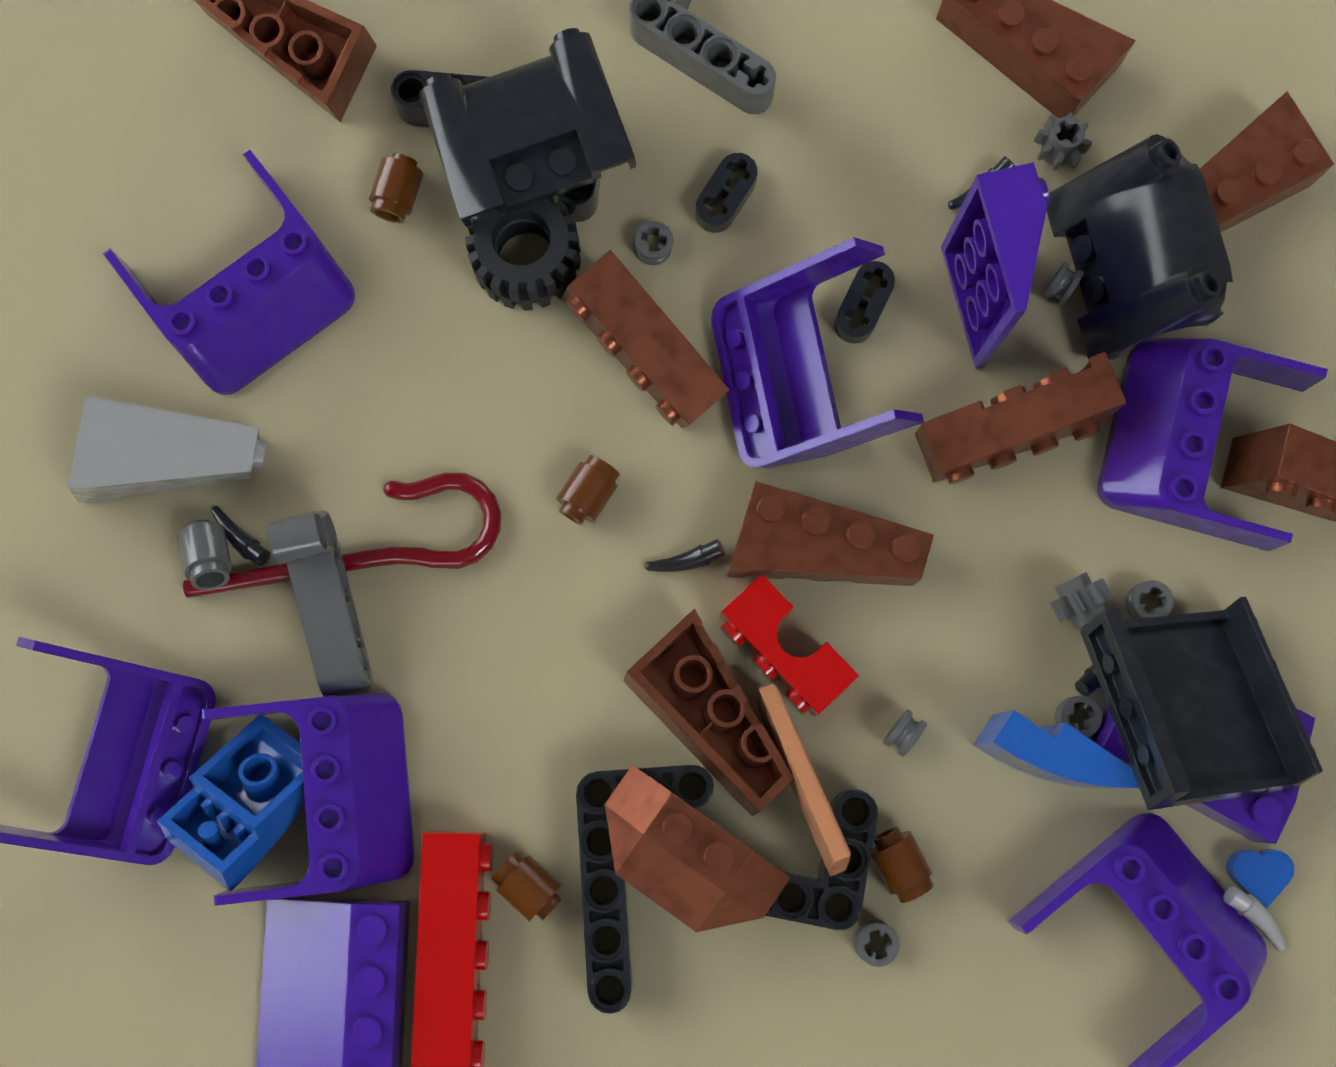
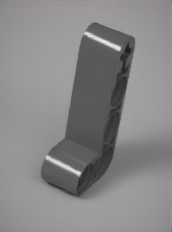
[629,0,776,114]
[267,511,372,697]

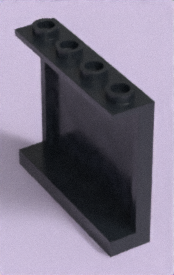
[1080,596,1323,810]

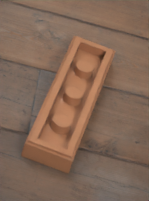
[757,684,851,876]

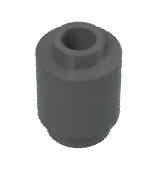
[178,520,232,591]

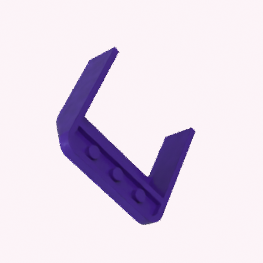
[711,237,924,468]
[1097,337,1328,551]
[0,637,216,865]

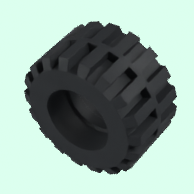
[465,197,581,310]

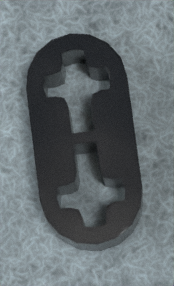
[696,153,758,233]
[835,261,895,344]

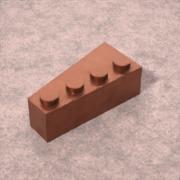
[194,0,377,122]
[936,0,1136,119]
[1200,91,1334,232]
[561,249,729,428]
[915,352,1126,485]
[1221,423,1336,522]
[727,481,934,586]
[623,608,794,816]

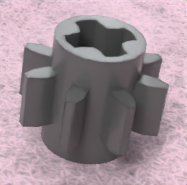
[1034,112,1092,171]
[1050,572,1113,629]

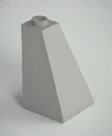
[67,396,267,503]

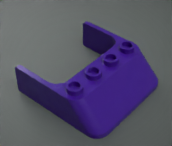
[103,150,355,395]
[201,693,415,906]
[1008,813,1267,1067]

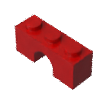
[720,574,859,717]

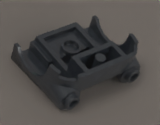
[419,28,636,227]
[1046,134,1233,360]

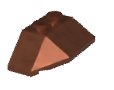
[605,764,791,932]

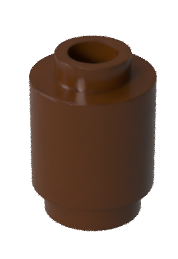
[369,153,423,223]
[556,455,620,525]
[871,827,934,903]
[491,850,562,922]

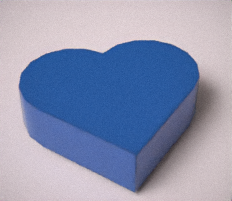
[1226,849,1294,908]

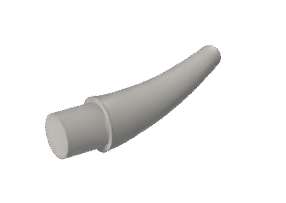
[1223,886,1286,952]

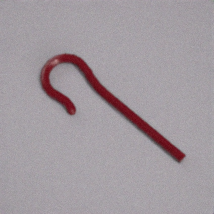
[183,472,501,598]

